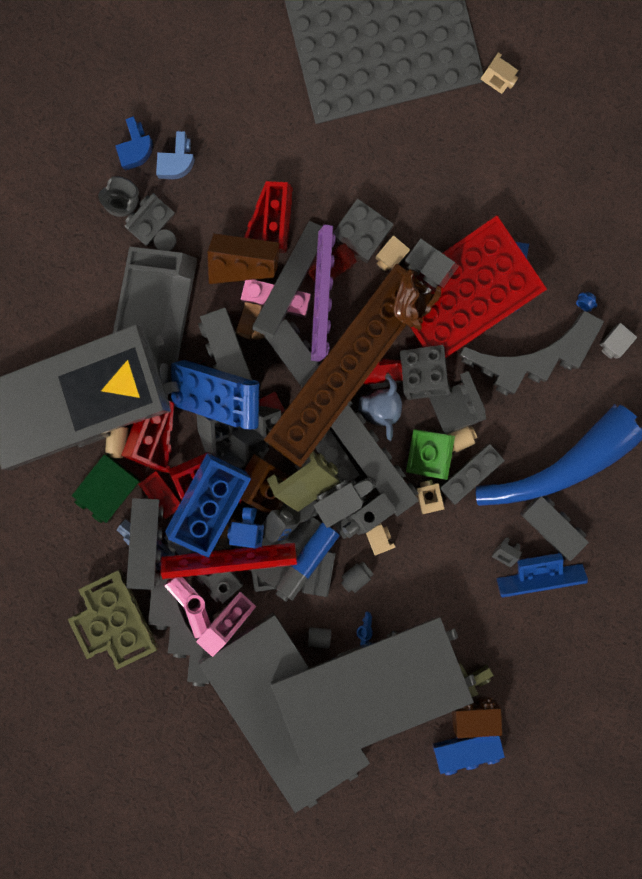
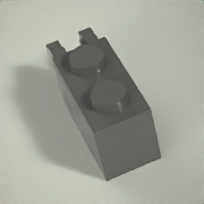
[313,476,376,528]

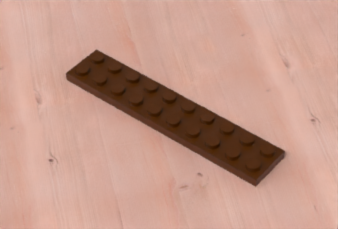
[264,264,432,467]

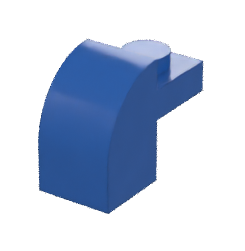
[115,116,153,171]

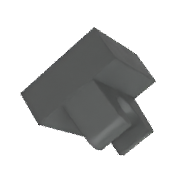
[492,538,522,568]

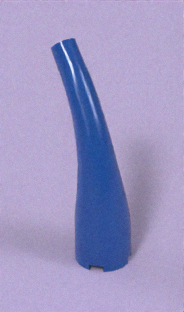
[476,404,642,506]

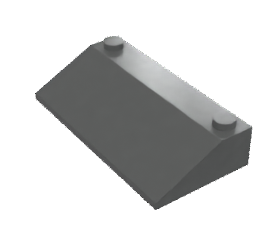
[113,247,197,385]

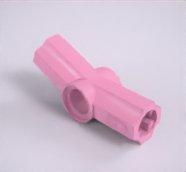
[164,577,211,638]

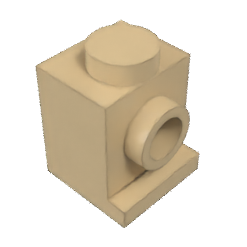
[481,52,518,94]
[416,480,444,514]
[366,523,395,555]

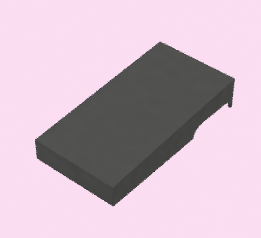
[198,612,370,813]
[271,616,476,771]

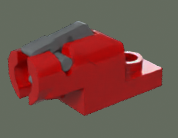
[363,359,403,390]

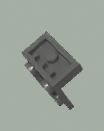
[400,345,451,400]
[429,372,486,435]

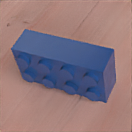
[165,453,251,558]

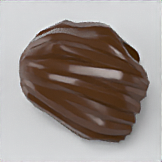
[393,269,441,330]

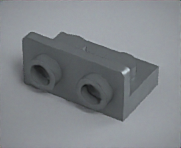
[124,193,175,246]

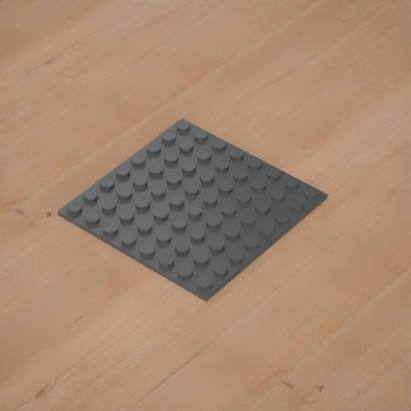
[284,0,484,124]

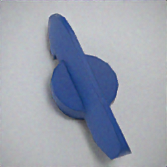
[357,611,372,646]

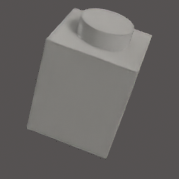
[599,323,637,359]

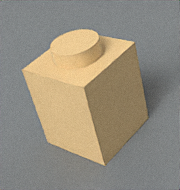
[375,235,410,272]

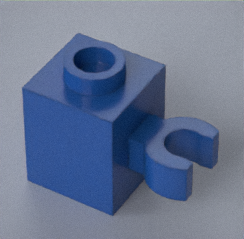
[227,507,264,548]

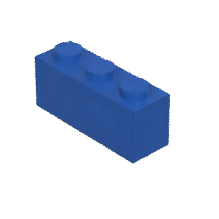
[432,736,505,775]

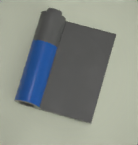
[251,517,340,602]

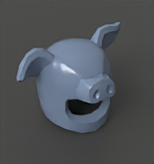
[358,376,402,441]

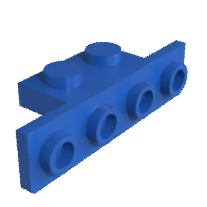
[496,553,588,597]

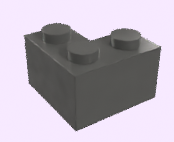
[405,239,459,288]

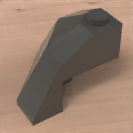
[196,406,281,470]

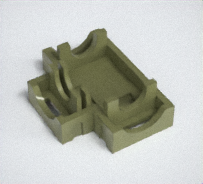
[68,569,159,670]

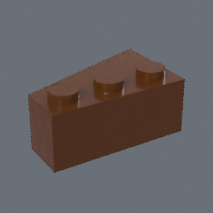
[208,233,279,284]

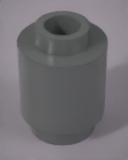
[341,561,374,593]

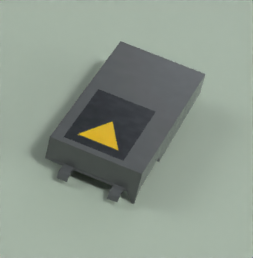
[0,325,179,470]

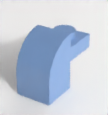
[156,131,195,179]

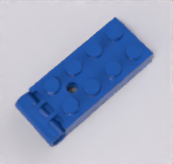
[171,360,259,429]

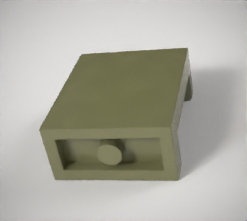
[267,451,340,512]

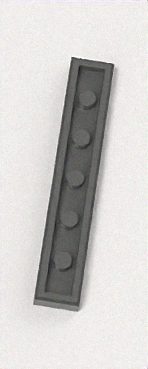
[253,221,323,338]

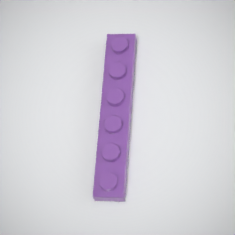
[311,225,335,362]

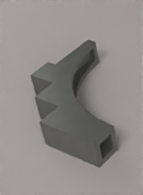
[458,311,604,396]
[148,570,210,687]

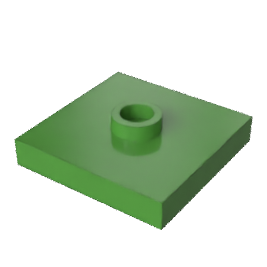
[406,429,455,480]

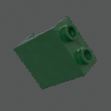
[72,454,141,523]

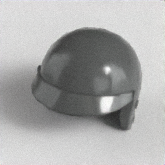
[98,176,139,217]

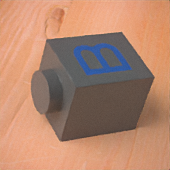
[262,509,298,545]

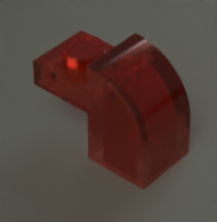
[308,243,358,283]

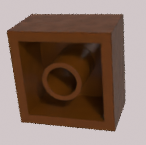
[241,455,291,514]
[452,697,502,738]

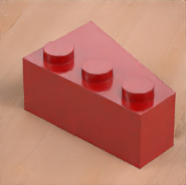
[121,401,174,473]

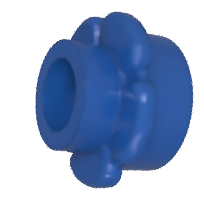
[576,292,597,312]

